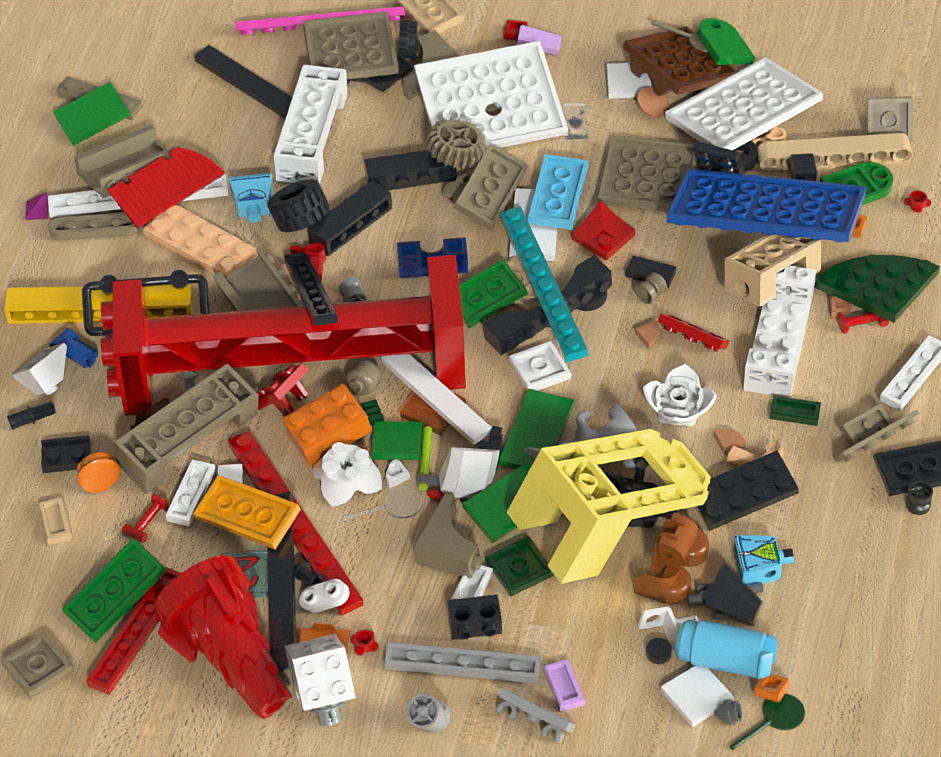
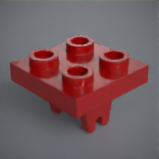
[257,363,309,416]

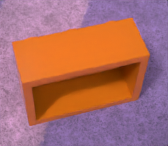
[281,383,372,467]

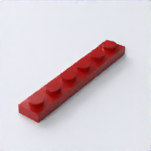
[86,566,180,695]

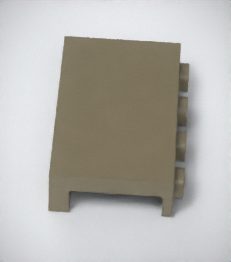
[74,125,176,198]
[213,247,304,311]

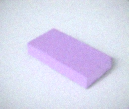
[516,25,562,55]
[543,659,585,712]

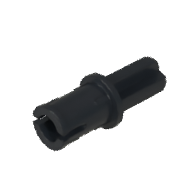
[7,401,56,430]

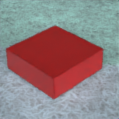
[504,20,528,41]

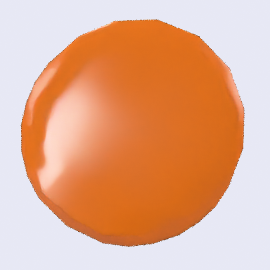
[77,452,121,493]

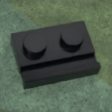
[41,435,91,473]

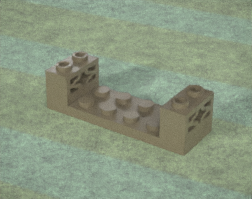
[114,364,259,494]

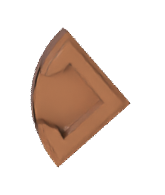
[829,296,852,319]
[636,320,659,349]
[714,429,746,453]

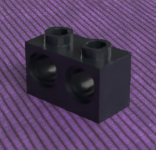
[447,594,502,640]

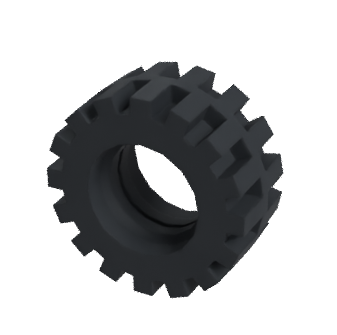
[398,20,418,59]

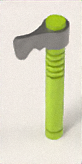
[417,426,440,491]

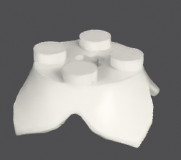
[643,363,717,427]
[312,442,382,507]

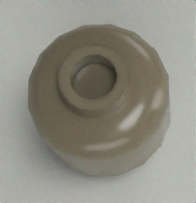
[346,360,381,396]

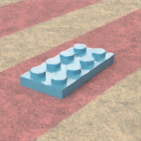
[528,154,589,230]

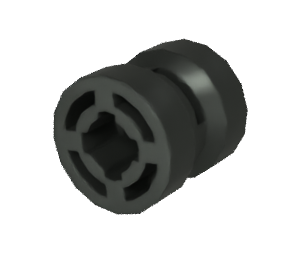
[906,481,933,515]

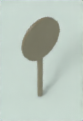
[651,21,709,53]

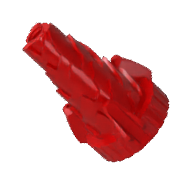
[154,555,293,719]

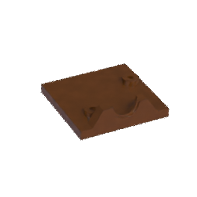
[622,26,740,96]

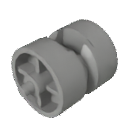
[406,694,451,733]

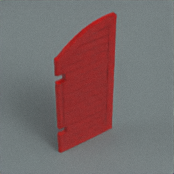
[107,146,225,229]

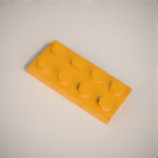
[193,475,301,549]

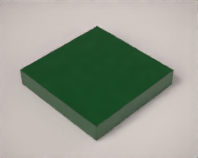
[485,536,554,597]

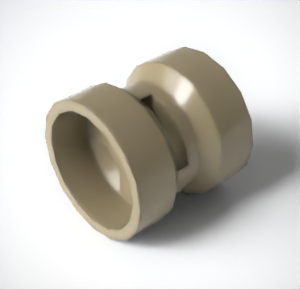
[635,272,667,304]

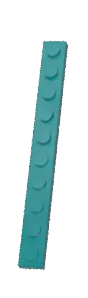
[499,206,589,363]

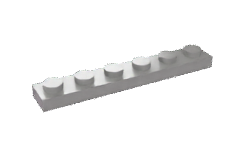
[384,642,541,684]

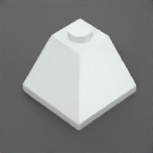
[12,343,67,395]

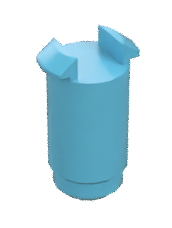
[675,620,778,679]

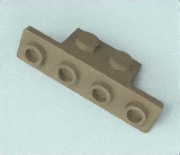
[834,403,919,462]

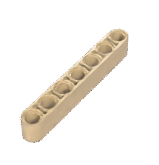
[757,133,912,172]

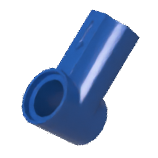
[49,328,98,368]

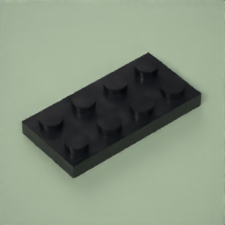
[696,450,799,531]

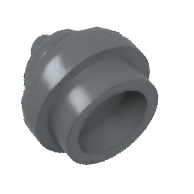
[714,699,742,725]

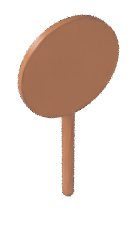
[637,87,670,118]

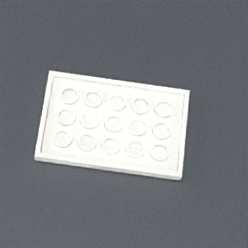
[665,57,823,150]

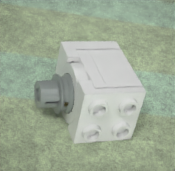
[284,634,355,726]

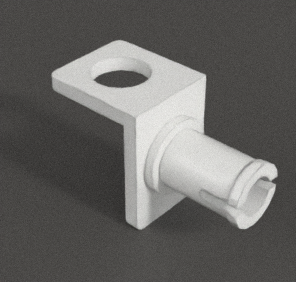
[638,606,699,649]

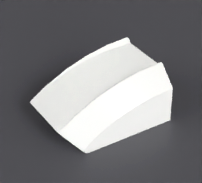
[439,447,499,498]

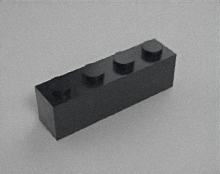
[364,150,457,191]
[308,180,392,257]

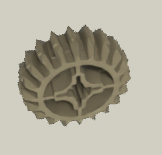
[427,117,487,169]

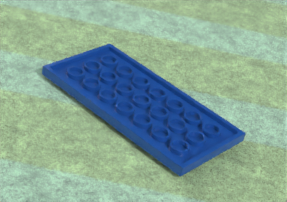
[667,169,866,243]

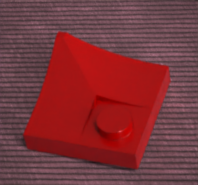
[571,200,635,261]

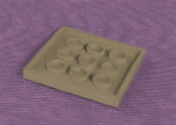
[304,11,399,79]
[598,135,697,212]

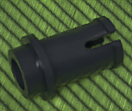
[295,562,323,587]

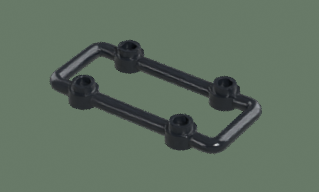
[82,270,210,337]

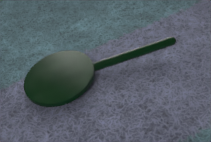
[730,694,805,750]

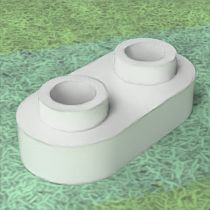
[299,579,349,613]

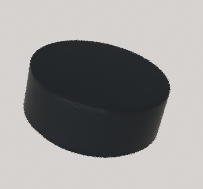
[646,638,672,664]

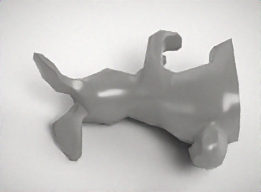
[524,402,639,470]

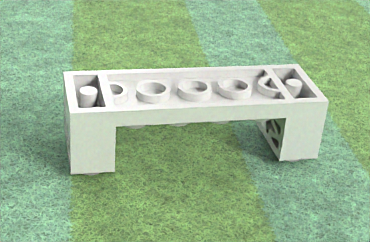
[274,65,348,185]
[743,265,816,398]

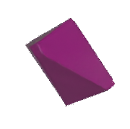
[25,193,49,220]

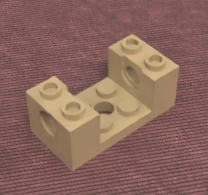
[725,234,821,307]

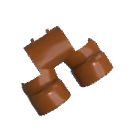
[634,512,709,605]

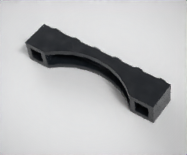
[483,255,612,356]

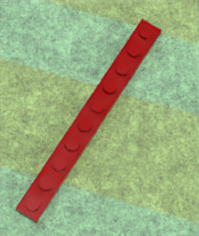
[228,431,364,616]

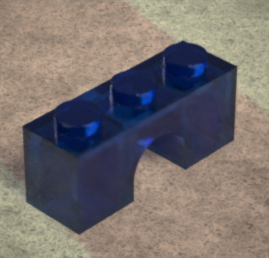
[397,237,468,278]

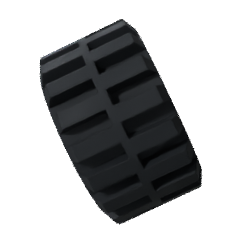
[267,179,329,232]

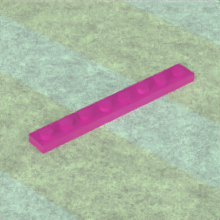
[235,6,405,35]

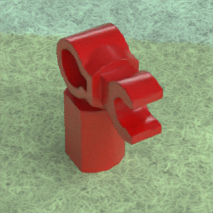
[290,242,326,281]

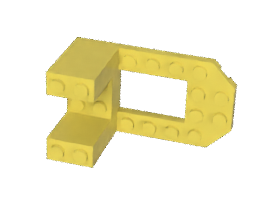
[507,429,710,584]

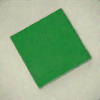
[372,421,423,460]

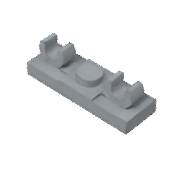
[497,688,576,743]

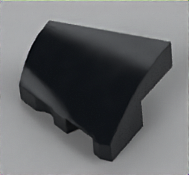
[705,564,763,626]

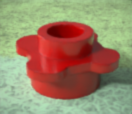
[904,190,931,213]
[350,629,379,656]

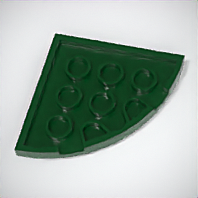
[814,254,940,323]

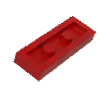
[658,313,730,352]

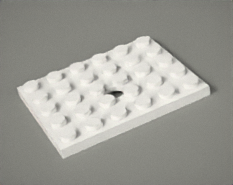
[414,41,568,149]

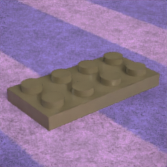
[453,143,528,231]

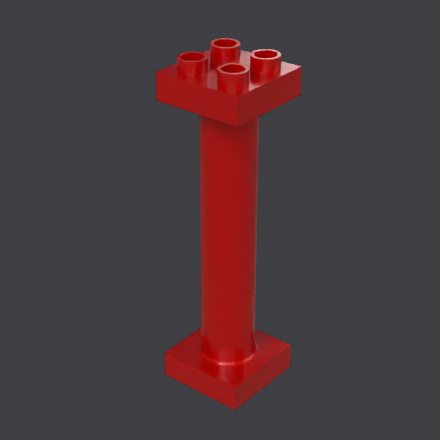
[101,255,466,416]

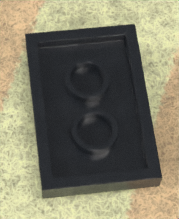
[693,141,745,174]

